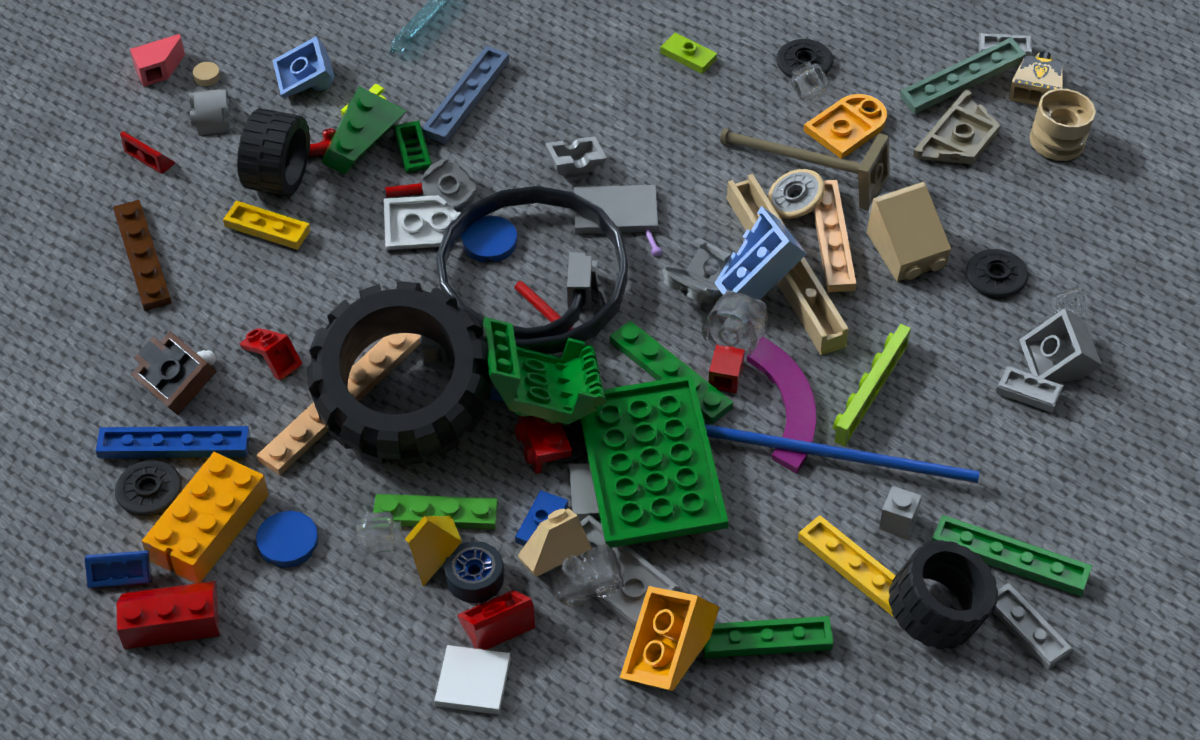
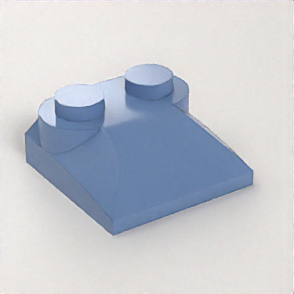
[272,36,334,98]

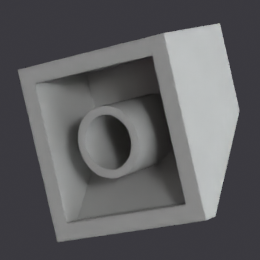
[1019,308,1102,383]

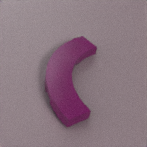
[747,337,816,474]

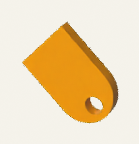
[803,94,887,159]

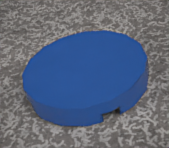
[462,215,517,263]
[256,511,319,568]

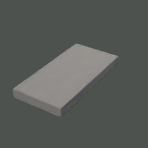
[558,515,679,630]

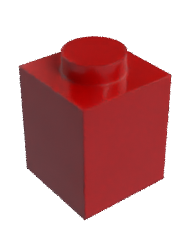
[708,345,745,394]

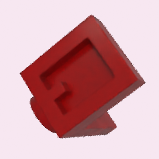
[239,328,303,380]

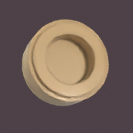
[193,62,220,86]

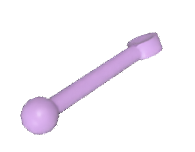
[645,229,662,257]

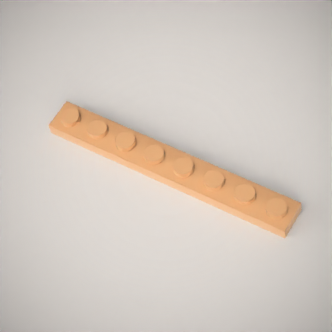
[257,333,421,476]

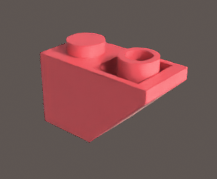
[130,34,185,87]

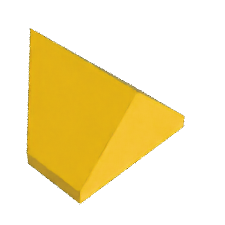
[405,516,462,586]

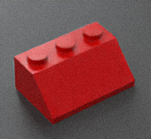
[116,581,220,649]

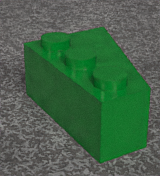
[321,86,407,174]

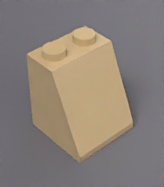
[866,182,951,282]

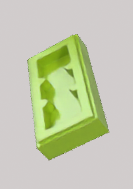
[660,32,717,74]

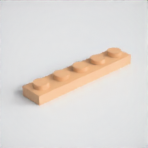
[813,180,856,293]

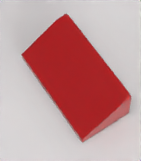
[120,131,176,174]

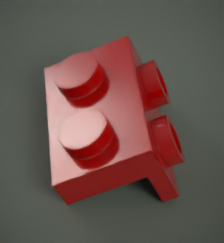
[514,415,572,474]

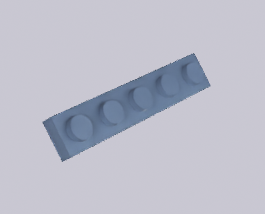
[422,46,509,144]

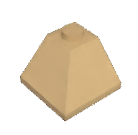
[518,508,592,577]

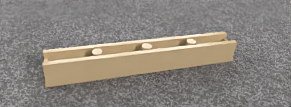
[726,174,848,355]

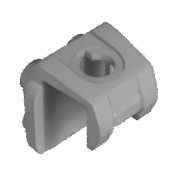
[662,238,732,304]

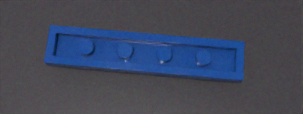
[96,426,250,458]

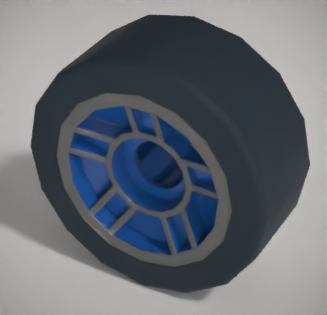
[444,541,505,603]

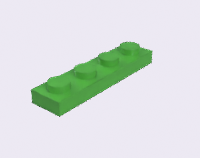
[372,494,498,530]

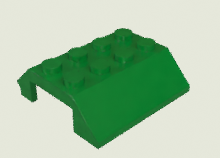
[483,317,606,424]

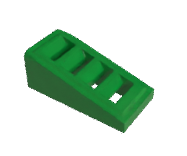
[393,120,432,173]

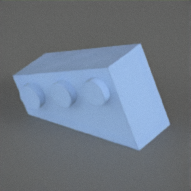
[715,206,807,313]

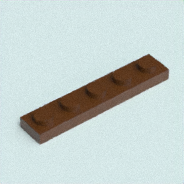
[113,200,172,311]

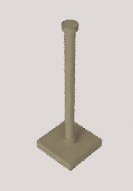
[720,128,890,211]

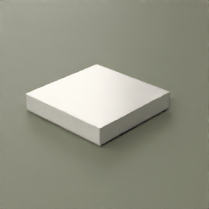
[434,645,511,715]

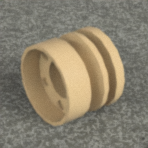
[1029,89,1096,161]

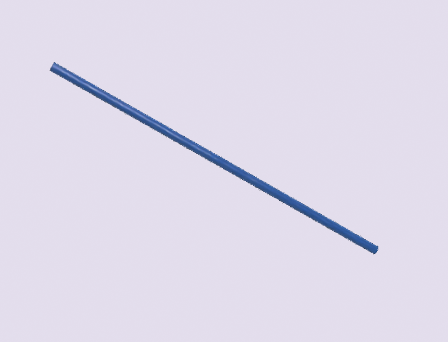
[488,388,980,483]

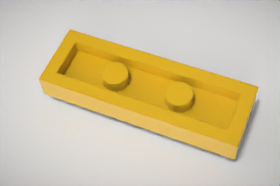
[223,200,311,250]

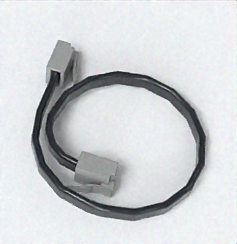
[420,186,628,366]

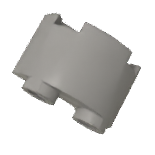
[189,89,231,136]
[545,136,607,181]

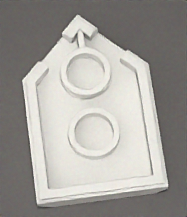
[384,195,461,250]

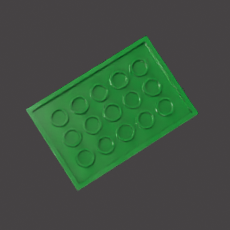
[580,375,728,549]

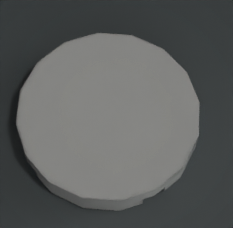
[422,160,476,211]

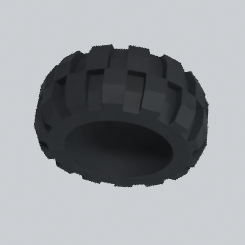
[307,281,492,466]

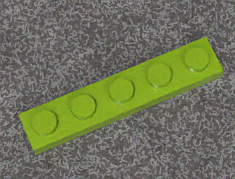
[833,324,911,447]

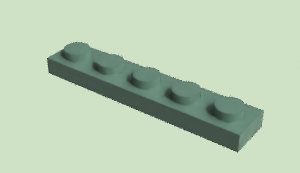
[900,37,1026,115]

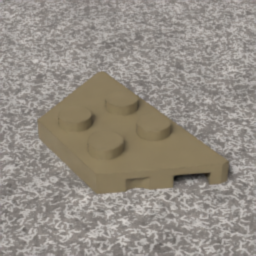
[913,89,1000,164]

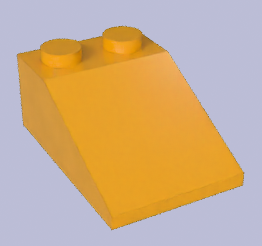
[620,586,720,691]

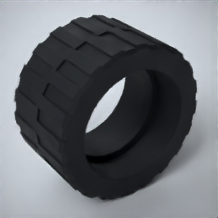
[237,108,310,197]
[889,540,998,649]

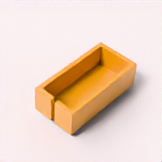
[142,452,269,583]

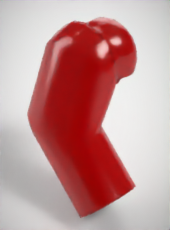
[309,128,336,158]

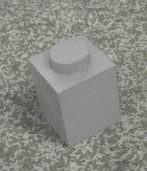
[879,486,922,539]

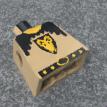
[1009,51,1063,106]

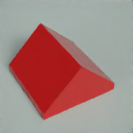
[457,590,535,650]

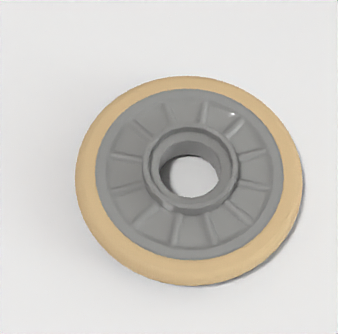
[768,169,825,219]

